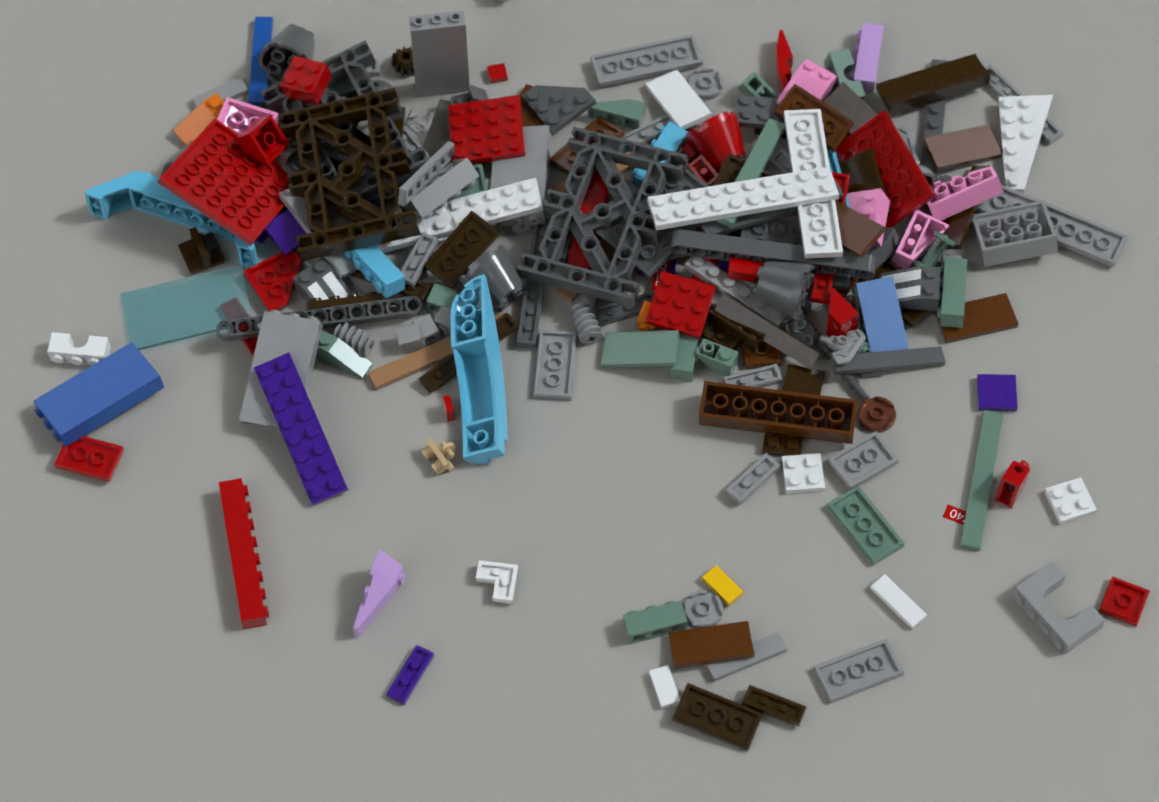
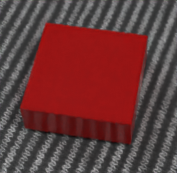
[487,63,508,84]

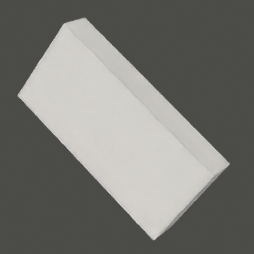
[649,665,680,709]

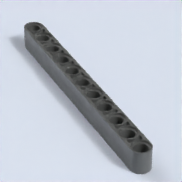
[670,230,876,279]
[216,296,422,341]

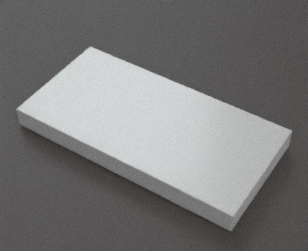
[645,69,712,130]

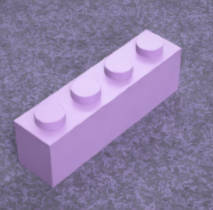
[850,23,884,93]

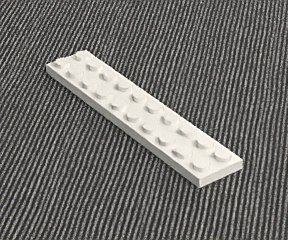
[784,109,843,258]
[647,166,839,230]
[376,177,544,253]

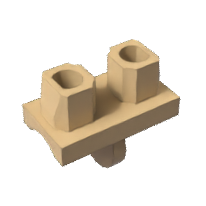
[421,437,456,474]

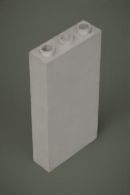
[409,10,470,97]
[490,125,552,227]
[239,310,323,432]

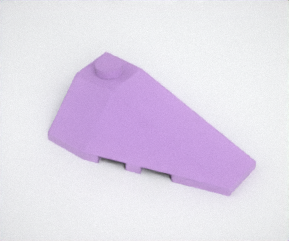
[353,550,405,638]

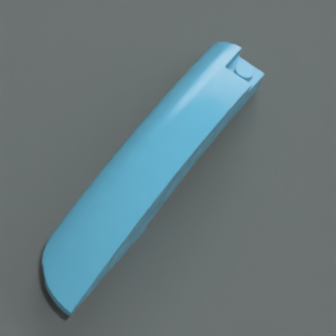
[450,274,508,465]

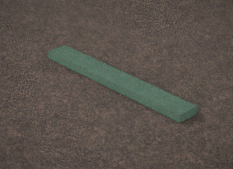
[715,119,785,227]
[960,410,1003,551]

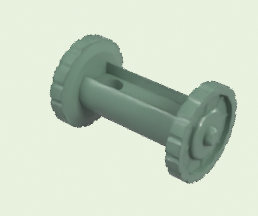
[913,230,956,267]

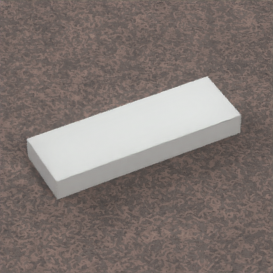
[870,574,927,629]

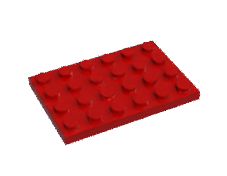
[835,110,936,228]

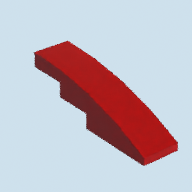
[776,30,793,94]

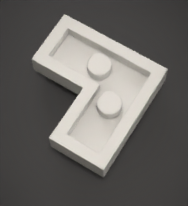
[476,560,518,604]

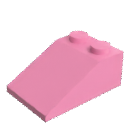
[776,59,837,104]
[217,97,279,134]

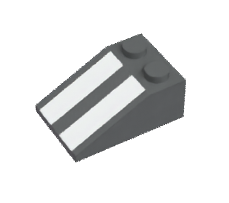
[293,257,352,320]
[881,266,940,311]

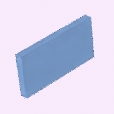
[855,276,909,352]

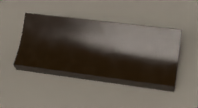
[876,54,991,115]

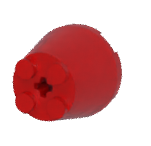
[685,110,746,173]

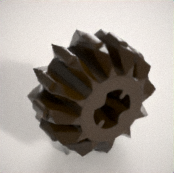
[392,46,414,76]

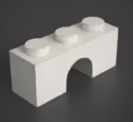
[47,332,111,366]

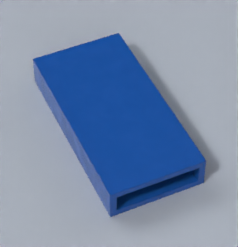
[33,342,164,447]

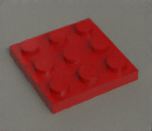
[645,271,716,339]

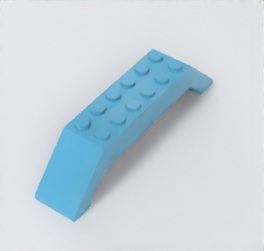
[85,170,258,268]

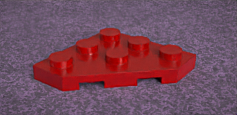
[243,250,302,312]

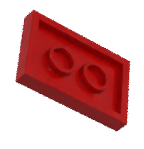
[54,436,124,482]

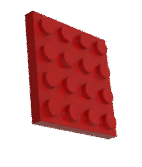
[448,95,526,164]

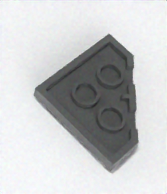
[522,85,596,135]

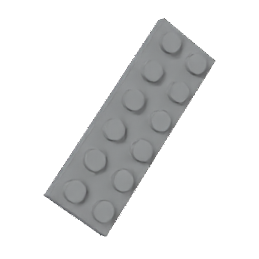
[590,34,703,88]

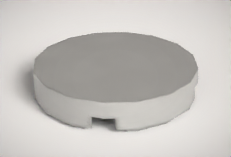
[688,68,723,100]
[683,590,723,628]

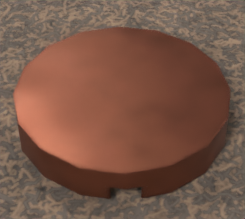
[858,396,896,433]

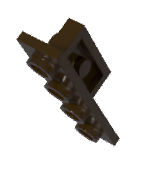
[701,307,758,353]

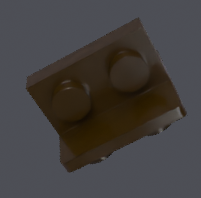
[178,227,225,274]

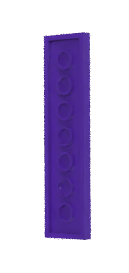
[254,352,349,506]

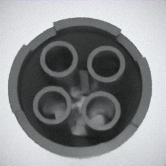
[259,24,315,84]
[459,245,524,312]
[752,261,815,320]

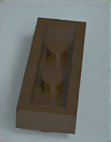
[742,685,807,727]

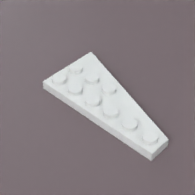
[998,95,1053,193]

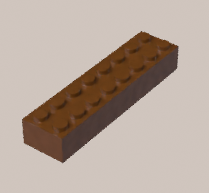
[699,381,858,444]

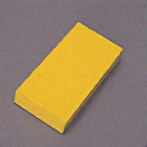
[702,565,744,606]

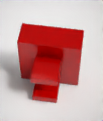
[680,141,700,165]

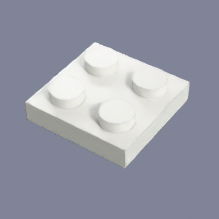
[781,453,825,494]
[1044,477,1097,525]

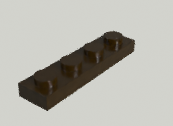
[306,292,383,310]

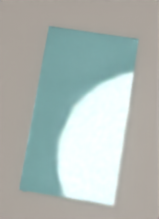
[121,265,252,350]

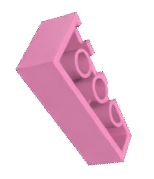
[925,166,1004,221]

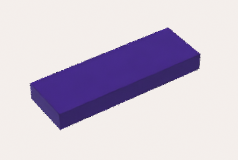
[386,645,434,705]

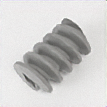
[570,302,603,344]
[333,322,375,357]

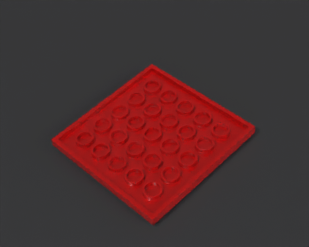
[157,118,290,246]

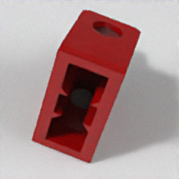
[994,460,1031,509]

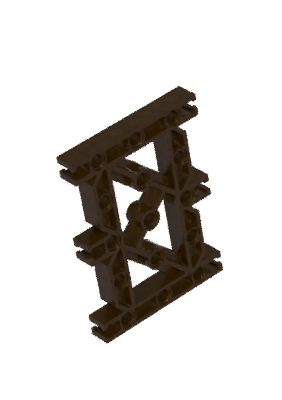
[279,88,421,261]

